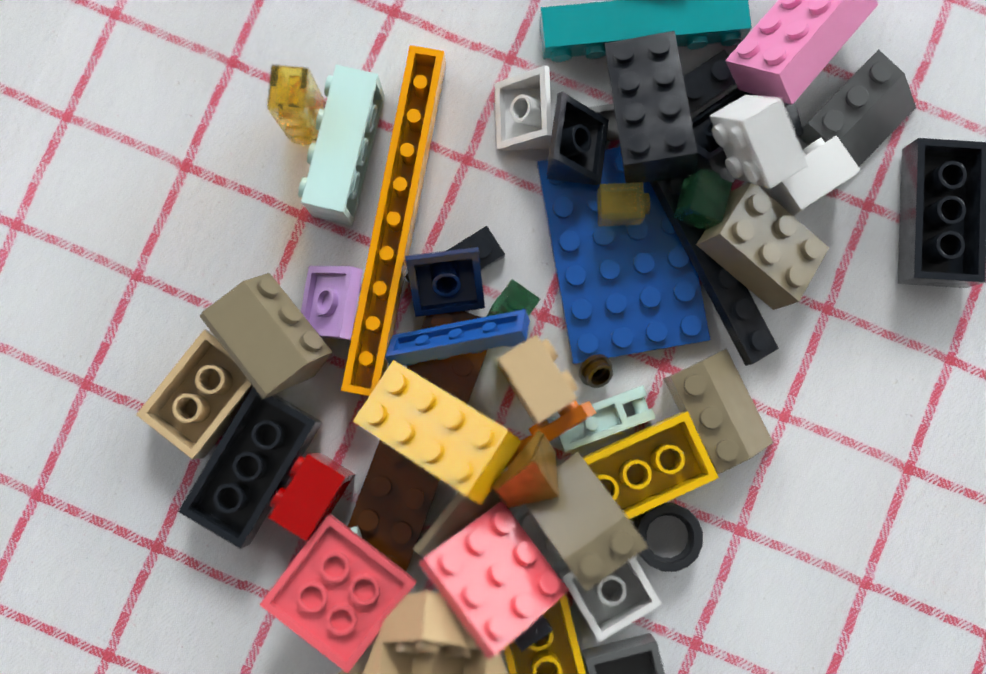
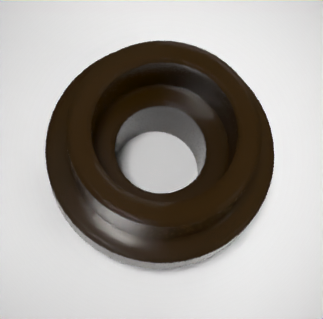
[579,354,613,388]

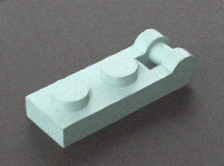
[552,385,656,452]

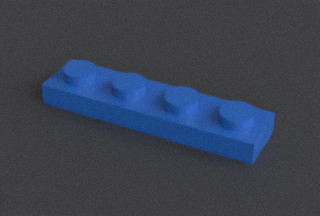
[385,309,530,366]

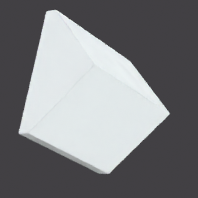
[494,65,552,151]

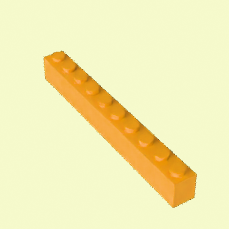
[341,45,446,396]

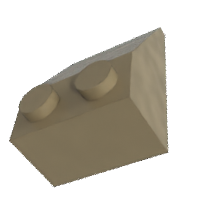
[525,452,648,592]

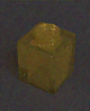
[597,182,650,226]

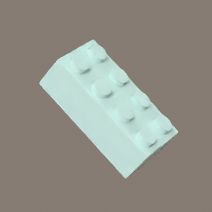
[298,64,385,226]

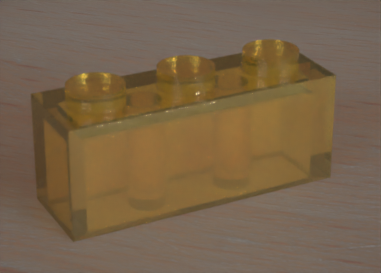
[267,65,326,145]

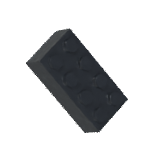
[604,31,697,186]
[898,138,986,288]
[178,386,323,549]

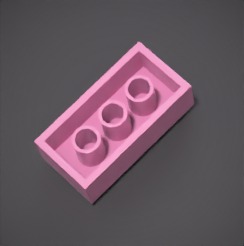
[725,0,878,105]

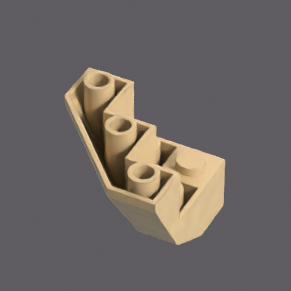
[363,591,507,674]

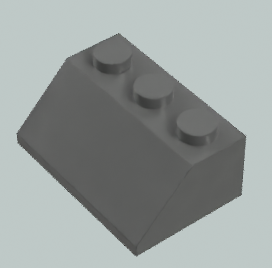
[799,50,916,167]

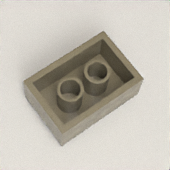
[696,182,829,310]

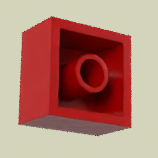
[269,452,355,541]

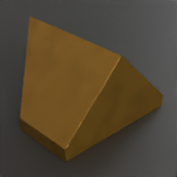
[491,431,559,508]

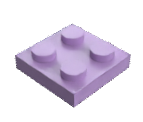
[301,266,363,340]

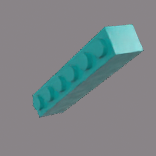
[539,0,752,62]

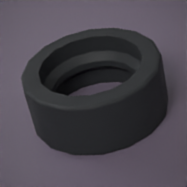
[634,502,703,572]

